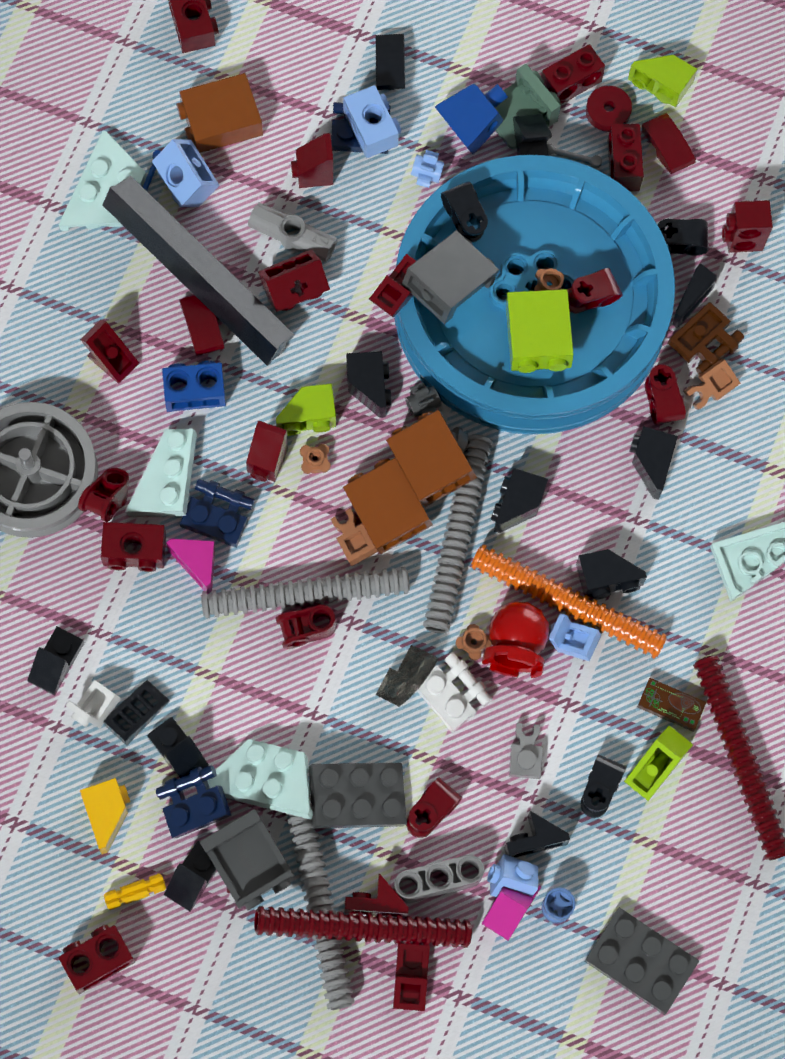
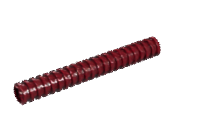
[693,655,785,861]
[254,906,472,948]

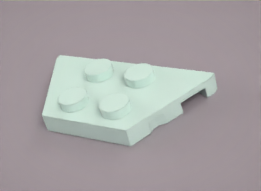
[59,131,146,231]
[207,739,313,820]

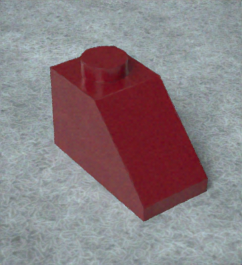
[291,133,333,188]
[246,420,288,482]

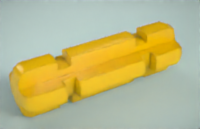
[104,873,166,910]

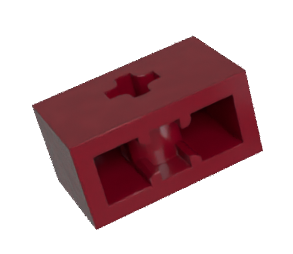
[258,249,330,312]

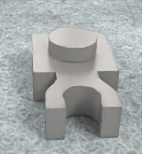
[509,723,543,779]

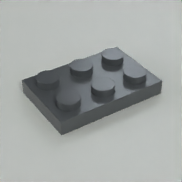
[309,763,407,828]
[584,907,699,1015]

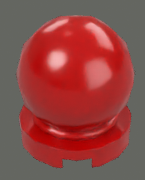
[482,602,550,678]

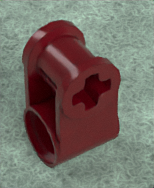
[567,268,623,314]
[644,364,686,425]
[78,468,129,522]
[276,605,336,649]
[406,777,463,838]

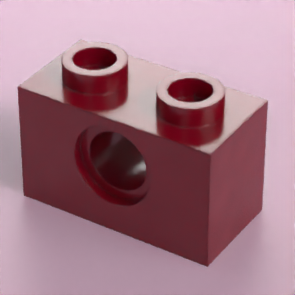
[168,0,219,54]
[101,522,166,572]

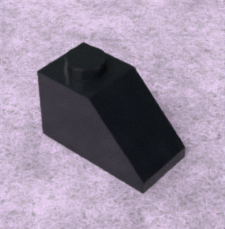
[629,426,678,500]

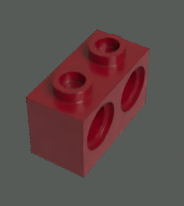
[541,44,605,104]
[607,124,644,191]
[722,200,773,253]
[58,924,135,994]

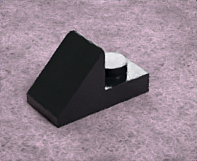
[513,114,552,156]
[27,626,85,696]
[147,717,209,779]
[504,811,570,858]
[164,841,217,912]

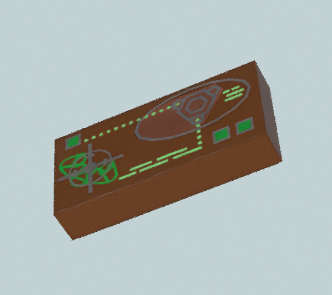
[637,678,706,732]

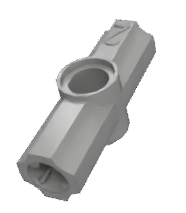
[248,202,337,262]

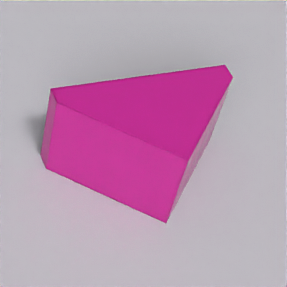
[166,539,215,594]
[482,885,541,941]

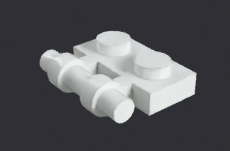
[413,653,493,733]

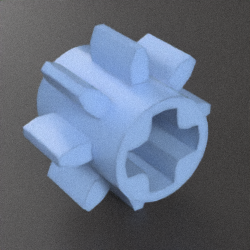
[411,150,445,188]

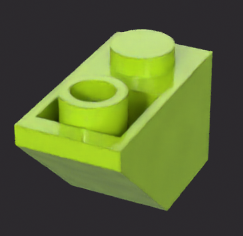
[628,55,697,108]
[276,383,336,436]

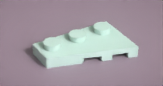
[125,429,197,516]
[710,521,785,602]

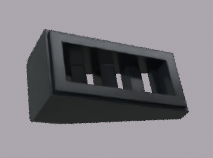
[672,264,717,328]
[103,680,170,746]

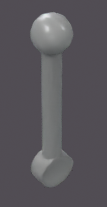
[547,144,602,168]

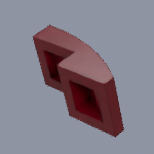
[642,113,696,174]
[369,254,416,317]
[179,295,225,356]
[393,941,430,1011]

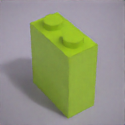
[506,289,574,373]

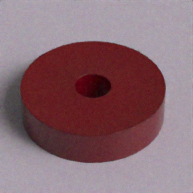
[586,85,632,132]

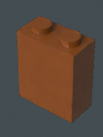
[176,73,263,153]
[386,410,477,507]
[343,458,433,554]

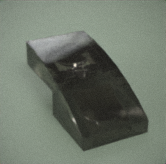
[375,645,439,707]

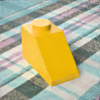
[80,778,131,855]

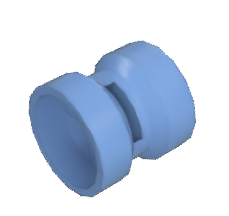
[541,888,576,924]

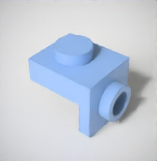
[549,613,601,661]
[487,854,538,897]

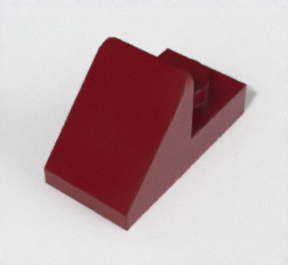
[80,319,139,383]
[344,874,409,918]

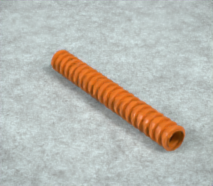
[471,544,667,659]

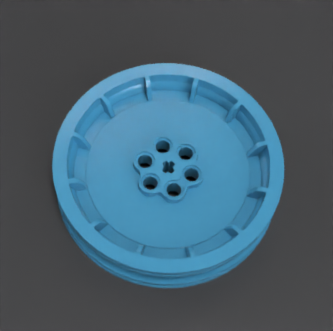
[394,155,675,435]

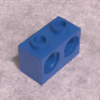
[162,360,226,412]

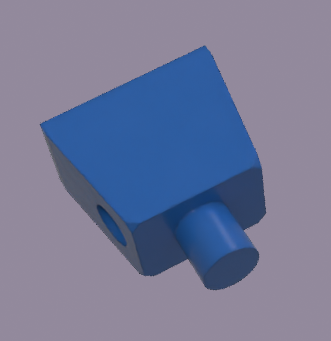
[435,84,508,154]

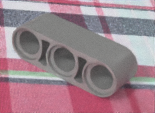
[394,855,484,903]

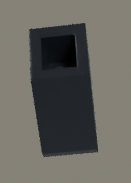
[346,351,391,418]
[491,468,548,533]
[576,549,647,600]

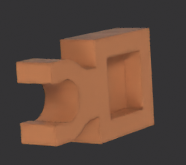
[684,359,741,410]
[330,508,378,566]

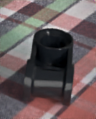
[441,181,488,243]
[658,218,709,256]
[580,754,627,818]

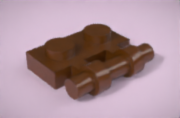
[668,302,744,375]

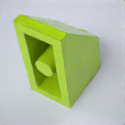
[624,725,693,801]

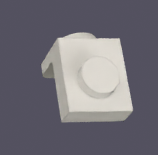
[65,679,121,729]

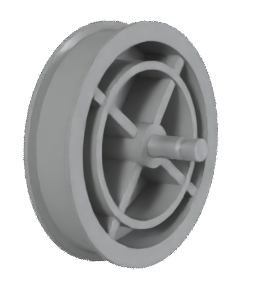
[0,402,98,538]

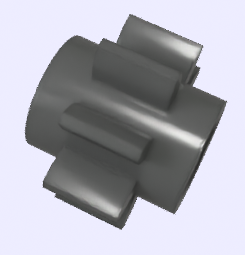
[405,382,442,418]

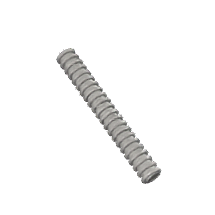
[423,434,493,634]
[201,567,410,618]
[286,795,355,1010]

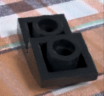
[376,34,405,90]

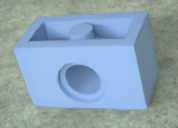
[343,85,401,159]
[152,139,220,207]

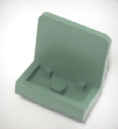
[495,64,561,149]

